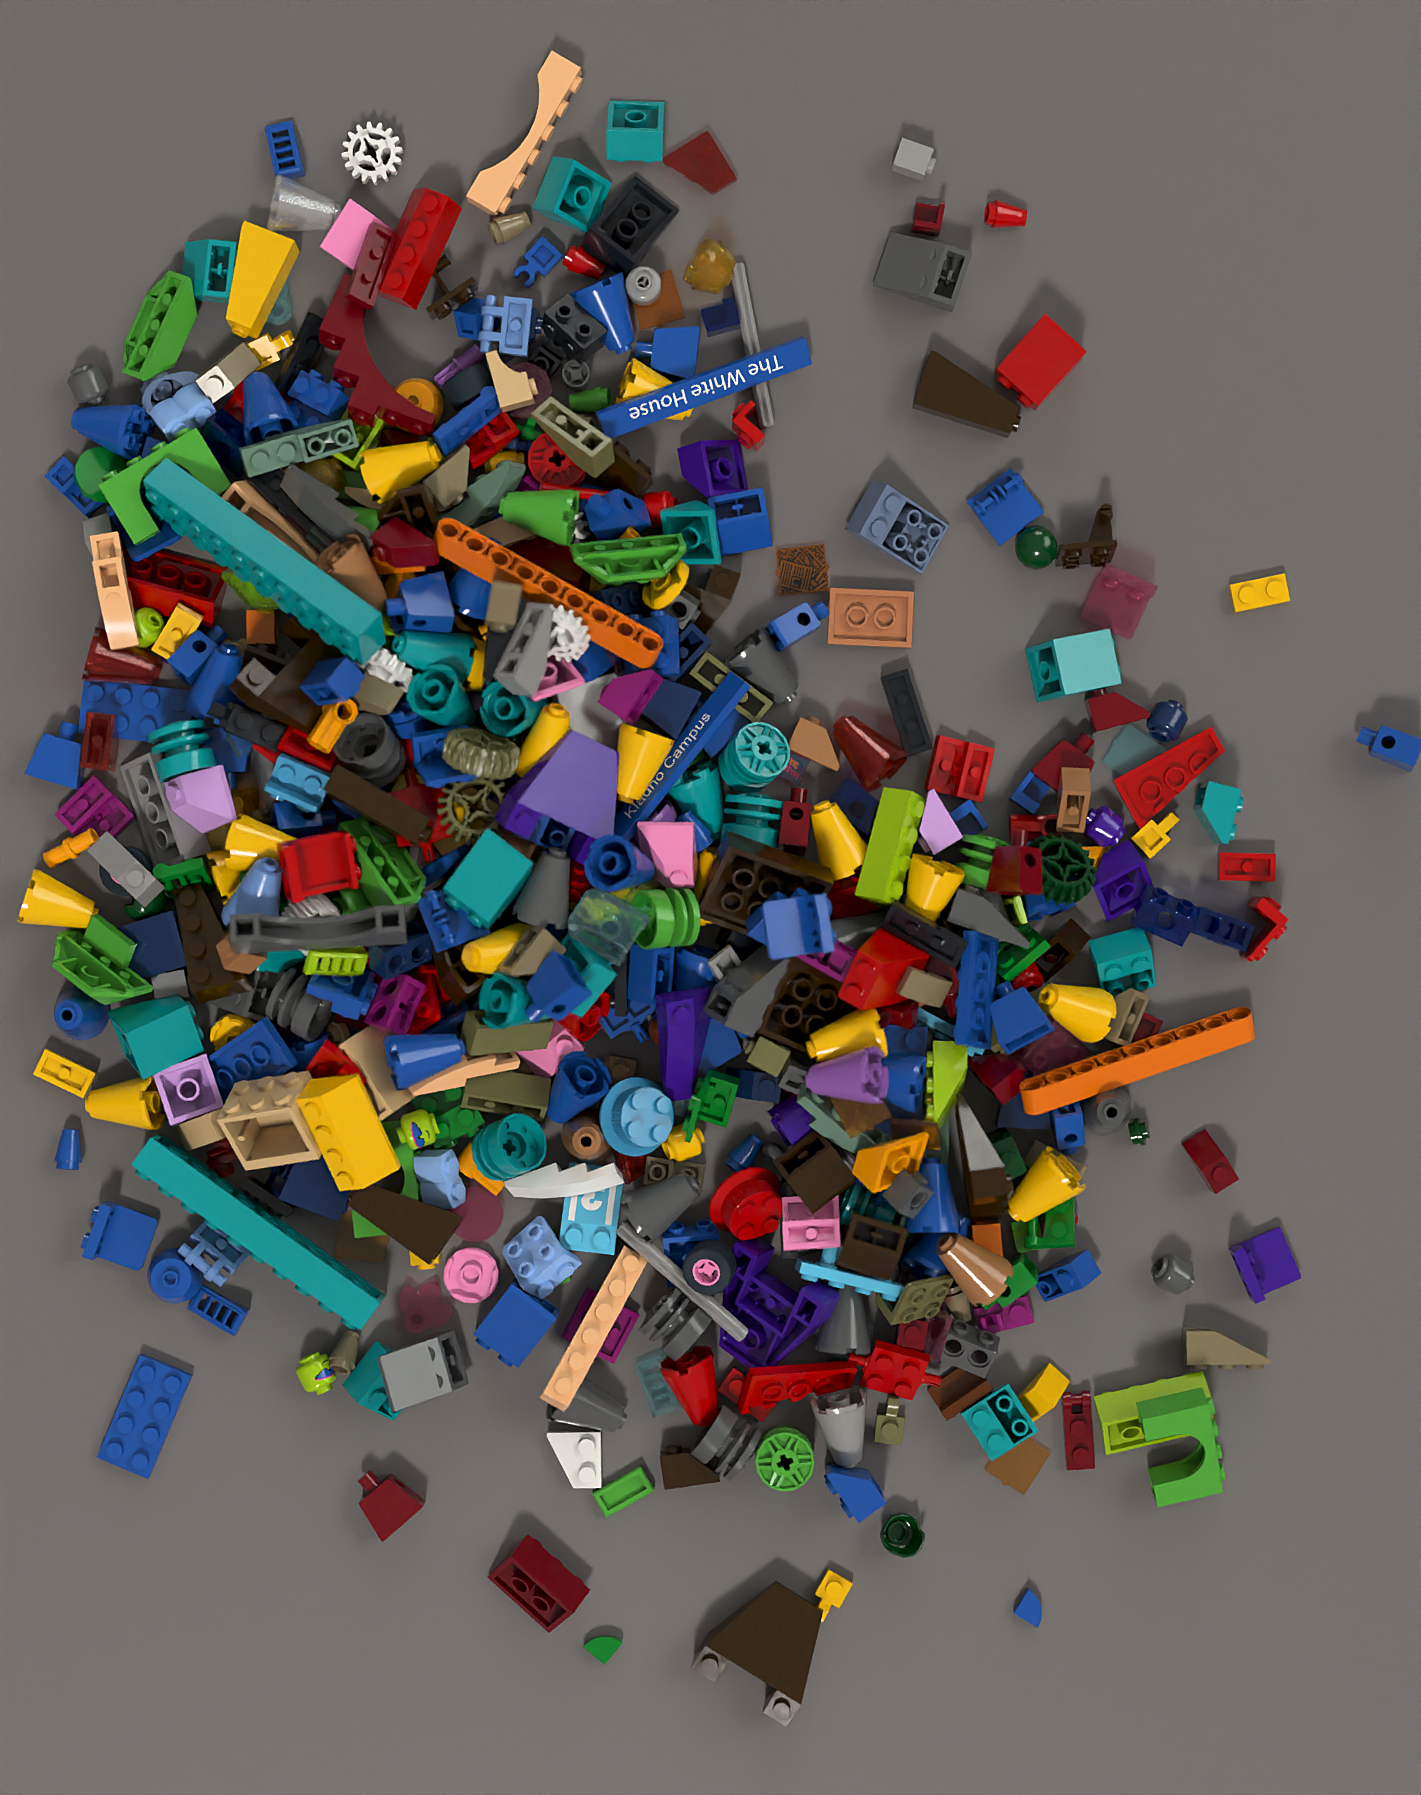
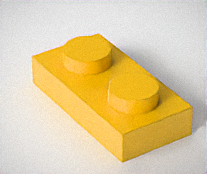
[1228,573,1290,613]
[151,603,203,660]
[33,1049,97,1098]

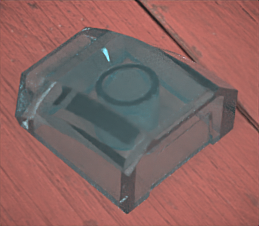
[568,888,651,967]

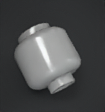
[625,266,662,305]

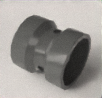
[562,359,591,392]

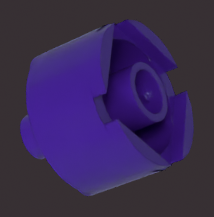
[766,1093,814,1147]

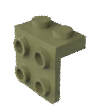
[874,1274,953,1325]

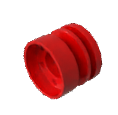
[528,432,588,487]

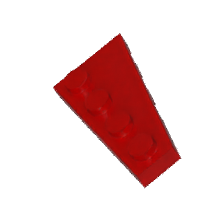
[1112,726,1225,830]
[738,1361,857,1415]

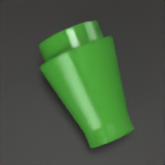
[569,386,611,413]

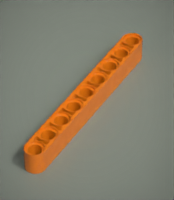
[432,518,663,669]
[1019,1007,1255,1115]

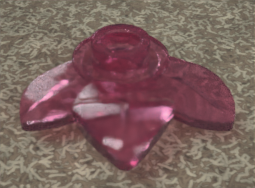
[399,1282,454,1334]

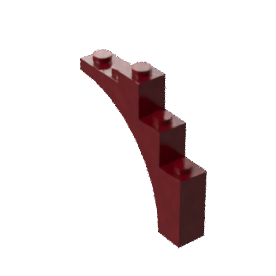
[319,274,436,437]

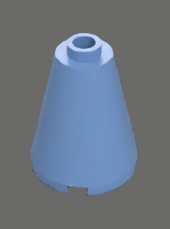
[221,857,282,926]

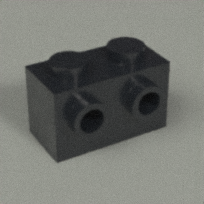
[541,294,608,364]

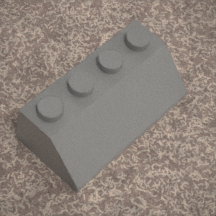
[120,752,211,868]

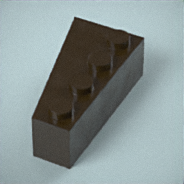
[173,883,254,1004]

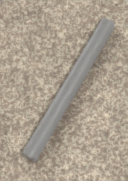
[729,263,774,428]
[616,1221,749,1342]

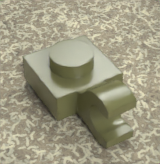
[874,1394,905,1445]

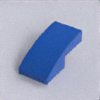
[45,456,103,518]

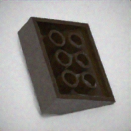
[698,831,833,935]
[756,956,877,1054]

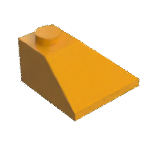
[852,1132,929,1193]

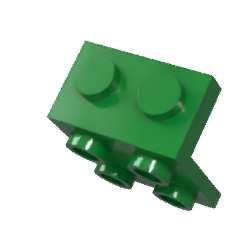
[682,1069,741,1143]

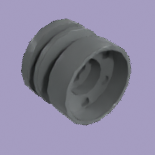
[333,713,407,788]
[265,967,333,1041]
[639,1286,712,1362]
[690,1405,762,1481]

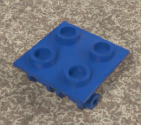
[966,468,1044,546]
[417,890,490,953]

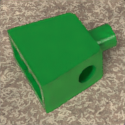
[980,1252,1039,1310]

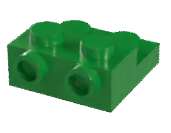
[411,1086,487,1149]

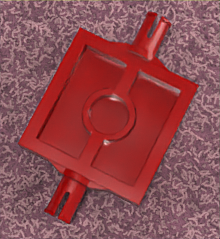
[387,768,454,863]
[847,1340,942,1400]

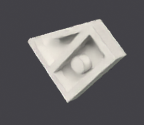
[547,1430,602,1488]

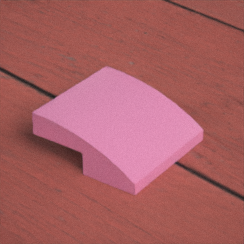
[319,199,395,271]
[782,1195,841,1251]

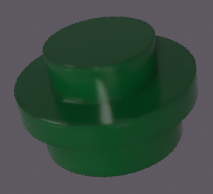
[1128,1118,1150,1146]

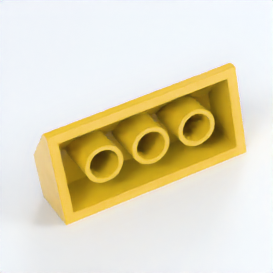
[296,1074,401,1191]

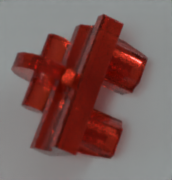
[206,1137,239,1178]

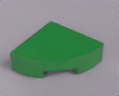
[583,1635,622,1665]

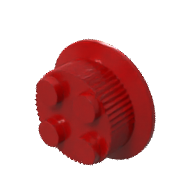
[709,1167,783,1240]

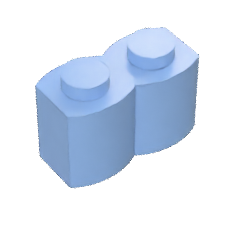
[149,383,217,443]
[414,1149,466,1209]

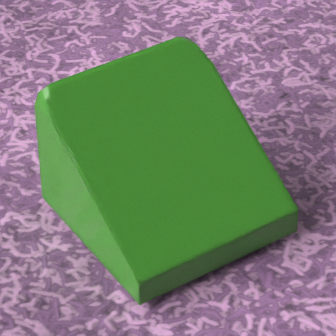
[1010,1220,1042,1253]

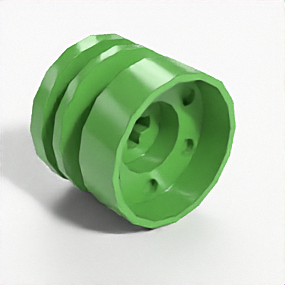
[954,834,1010,896]
[630,887,700,950]
[755,1424,815,1492]

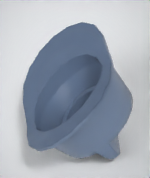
[139,371,203,415]

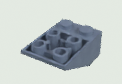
[845,481,949,574]

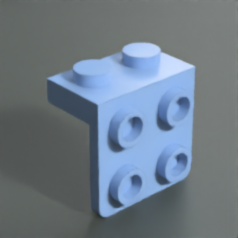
[502,1216,582,1299]

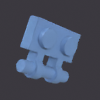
[478,295,533,357]
[177,1222,250,1287]

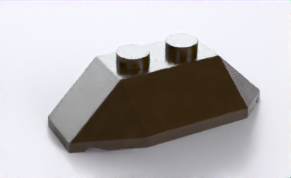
[377,483,456,578]

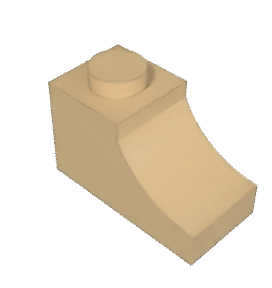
[486,350,538,412]

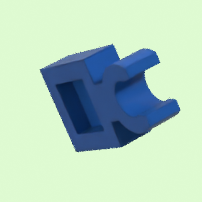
[514,236,564,289]

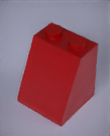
[994,313,1087,410]
[837,927,930,1010]

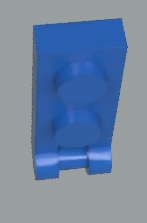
[433,386,501,456]

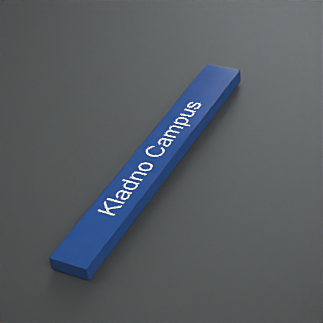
[613,671,751,841]

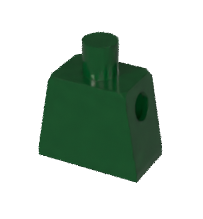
[986,1128,1028,1181]

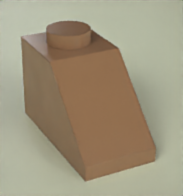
[788,715,840,772]
[1056,767,1091,833]
[216,927,267,974]

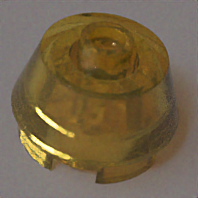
[683,238,736,294]
[295,456,347,494]

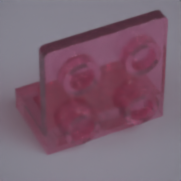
[1080,563,1158,640]
[1011,1015,1090,1076]

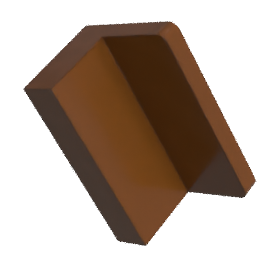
[927,1367,993,1421]

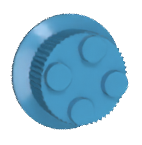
[599,1077,674,1156]

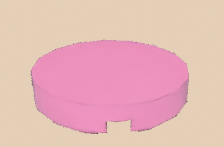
[443,1247,499,1303]

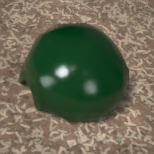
[1015,525,1057,570]
[123,889,167,921]
[880,1513,925,1558]

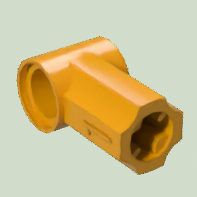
[307,699,358,753]
[457,1142,507,1196]

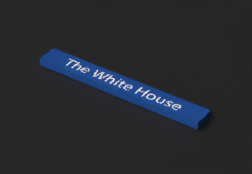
[596,336,812,439]

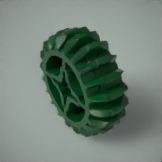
[1028,832,1097,906]

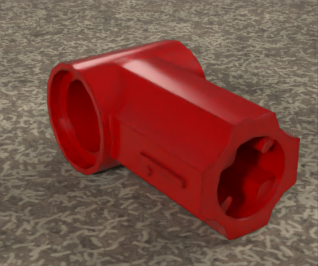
[1008,814,1065,839]

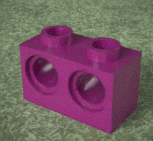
[796,939,857,983]
[364,974,426,1034]

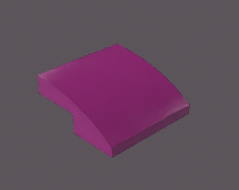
[54,775,137,849]
[561,1287,640,1364]

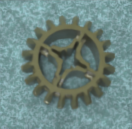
[442,727,520,780]
[437,777,508,846]

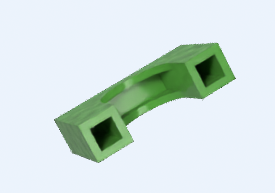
[98,427,231,546]
[352,1119,421,1238]
[1136,1387,1226,1507]

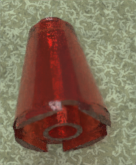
[81,626,162,685]
[833,715,908,793]

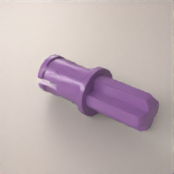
[433,344,486,390]

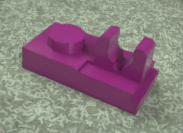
[973,1294,1034,1333]

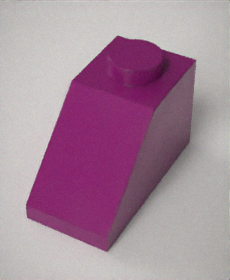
[597,669,664,726]

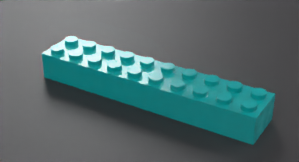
[143,458,386,665]
[131,1133,387,1330]

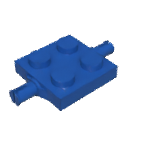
[600,981,656,1044]

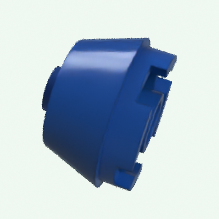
[379,692,432,739]
[147,1248,203,1304]

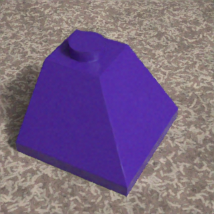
[677,440,748,498]
[1093,840,1157,921]

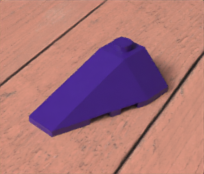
[655,985,711,1102]

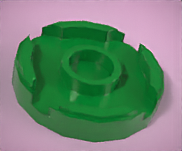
[73,447,128,503]

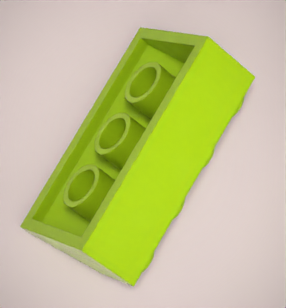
[855,787,926,910]
[1093,1371,1214,1455]

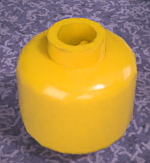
[661,1122,705,1163]

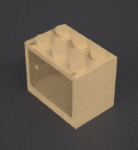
[338,1026,418,1122]
[217,1071,322,1171]

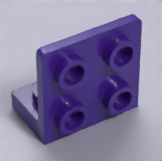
[1228,1227,1301,1304]

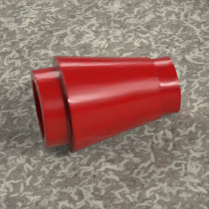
[984,200,1027,228]
[562,244,605,280]

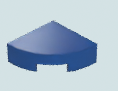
[505,438,533,453]
[1013,1588,1042,1628]

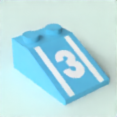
[559,1162,625,1255]

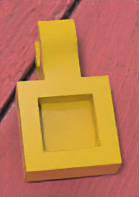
[246,330,295,371]
[1131,812,1179,859]
[814,1569,853,1623]

